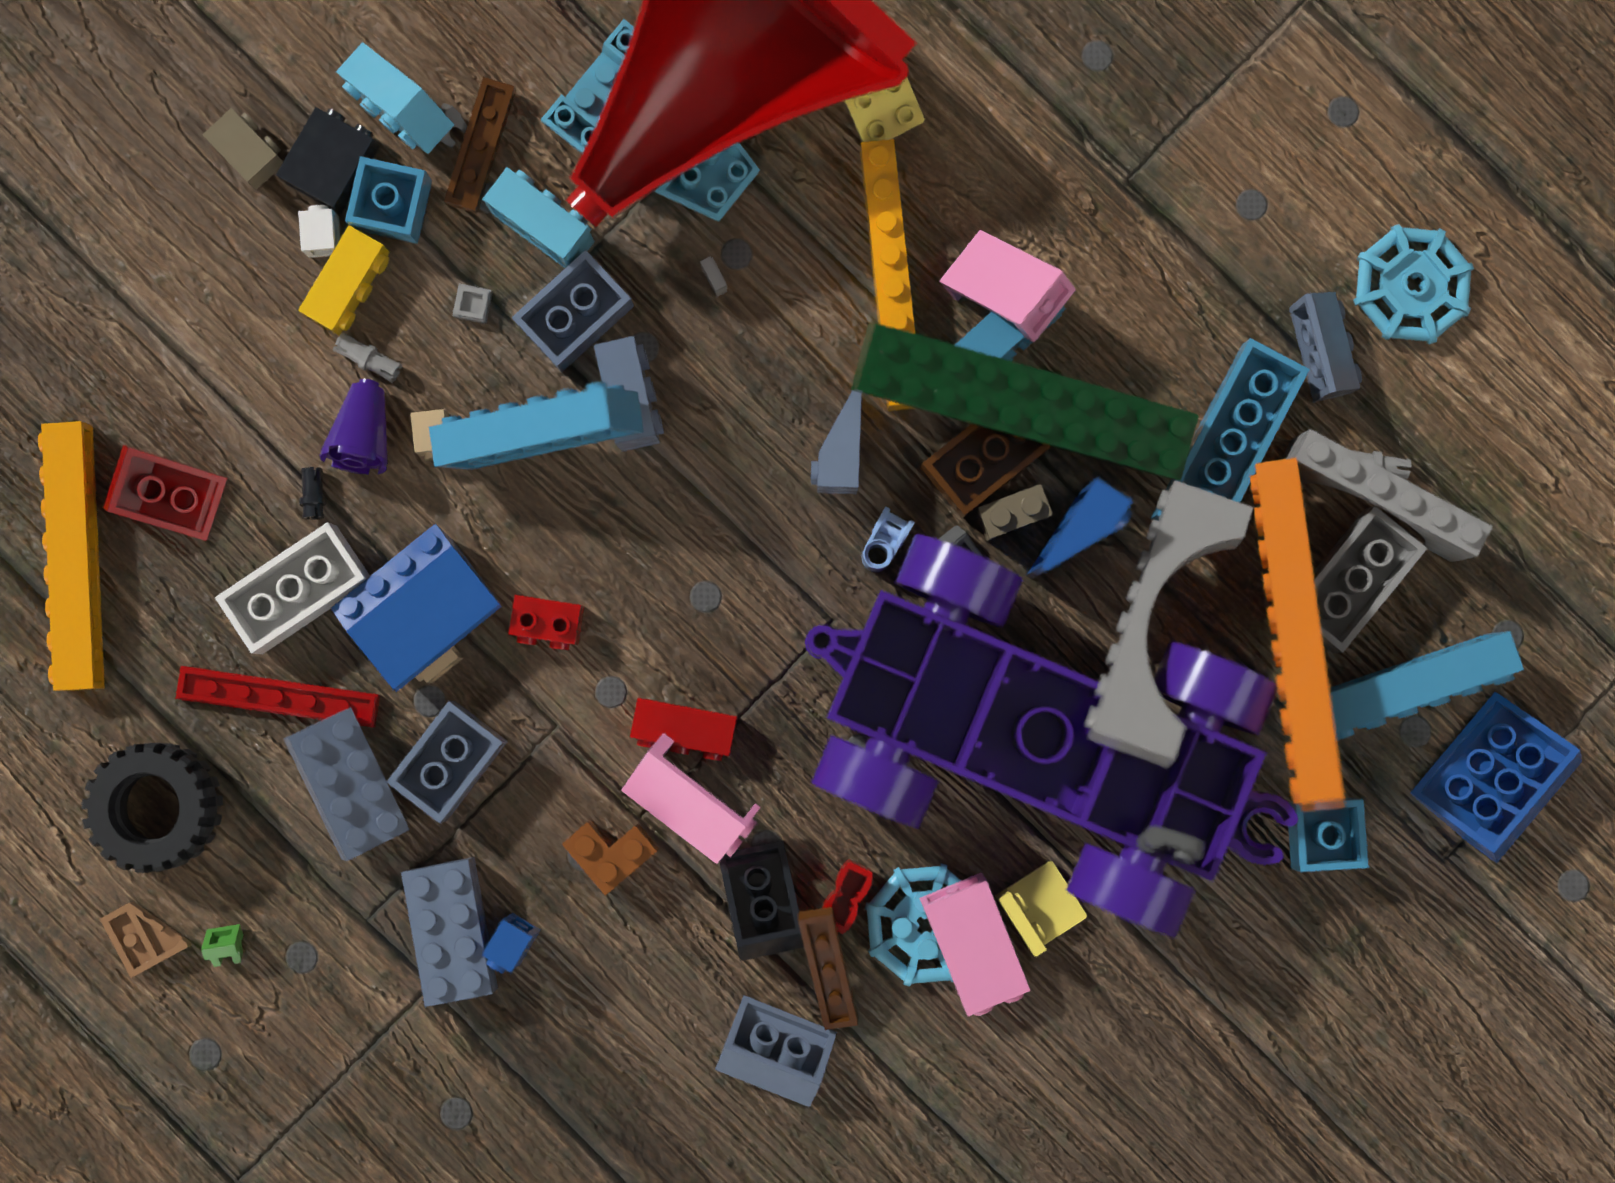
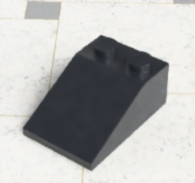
[719,840,804,961]

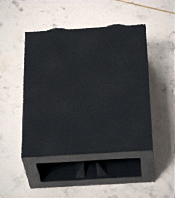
[276,107,380,215]

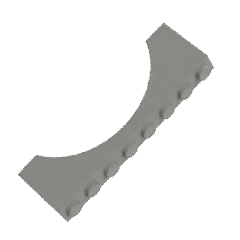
[1085,480,1253,767]

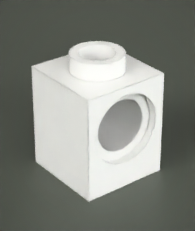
[298,205,341,258]

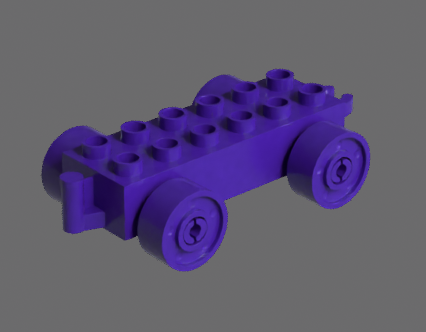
[805,535,1298,938]

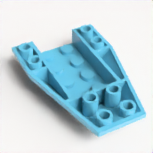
[541,19,760,222]

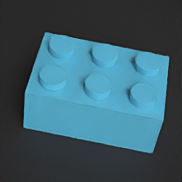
[336,42,454,154]
[483,167,595,268]

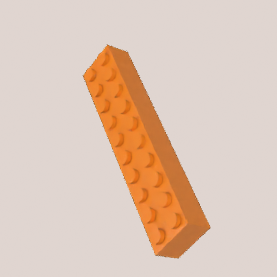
[1250,458,1345,812]

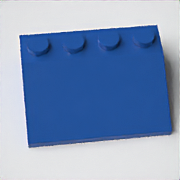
[1026,479,1132,579]
[331,523,502,692]
[1410,692,1582,864]

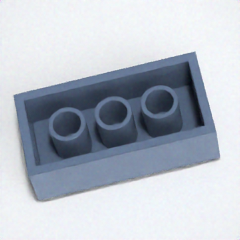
[283,708,409,861]
[401,857,498,1007]

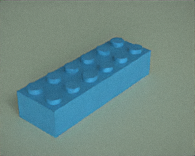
[1150,338,1310,521]
[429,382,644,470]
[1329,631,1524,740]

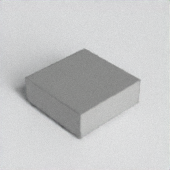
[700,256,728,297]
[452,284,493,324]

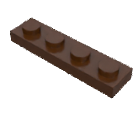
[444,77,516,214]
[798,907,858,1030]

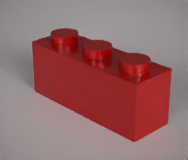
[630,698,738,761]

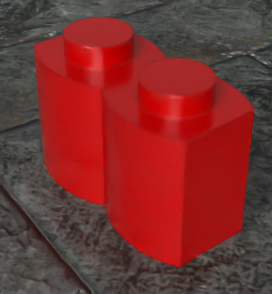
[822,859,872,934]

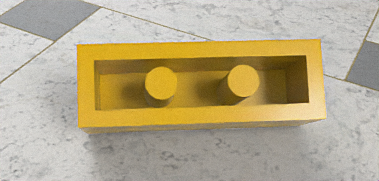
[298,225,390,336]

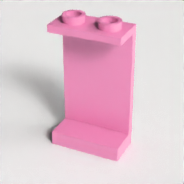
[939,230,1076,342]
[621,733,760,864]
[920,872,1030,1017]

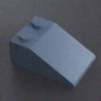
[811,391,861,494]

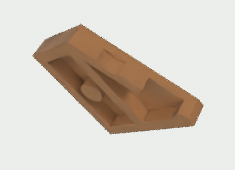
[100,901,192,978]

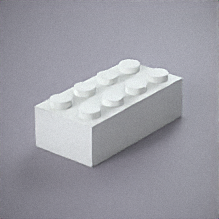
[215,522,370,655]

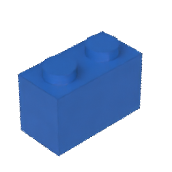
[482,913,541,973]

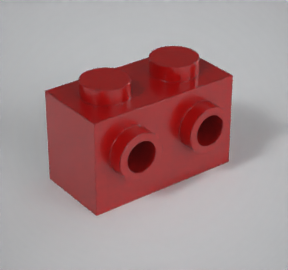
[508,595,585,651]

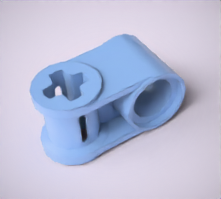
[861,506,915,572]

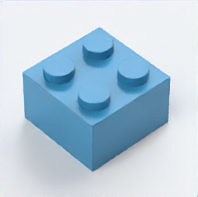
[345,156,432,244]
[1288,798,1369,872]

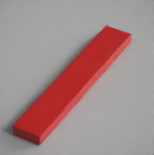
[175,666,380,727]

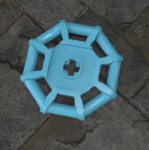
[1353,224,1474,344]
[864,863,961,987]

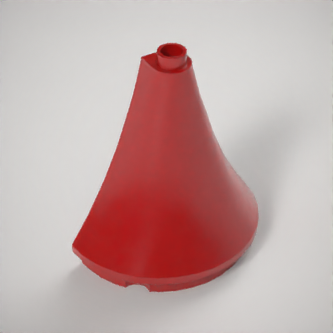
[566,0,917,228]

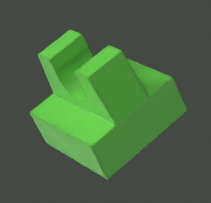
[201,924,243,967]

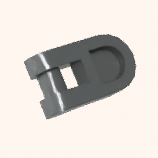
[1137,826,1205,864]

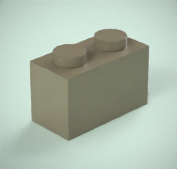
[202,108,283,190]
[975,484,1053,542]

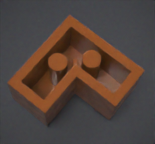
[562,820,660,896]

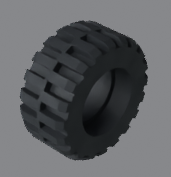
[81,743,223,873]

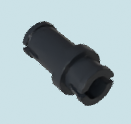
[299,467,326,520]

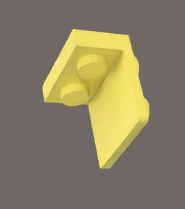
[843,78,925,142]
[995,861,1087,957]

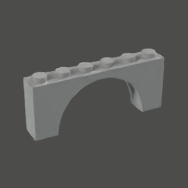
[1281,429,1493,562]

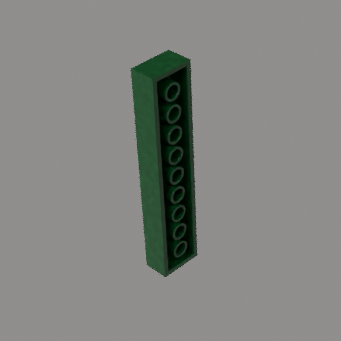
[851,322,1199,480]

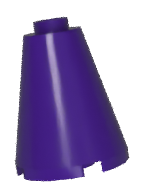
[320,379,388,475]

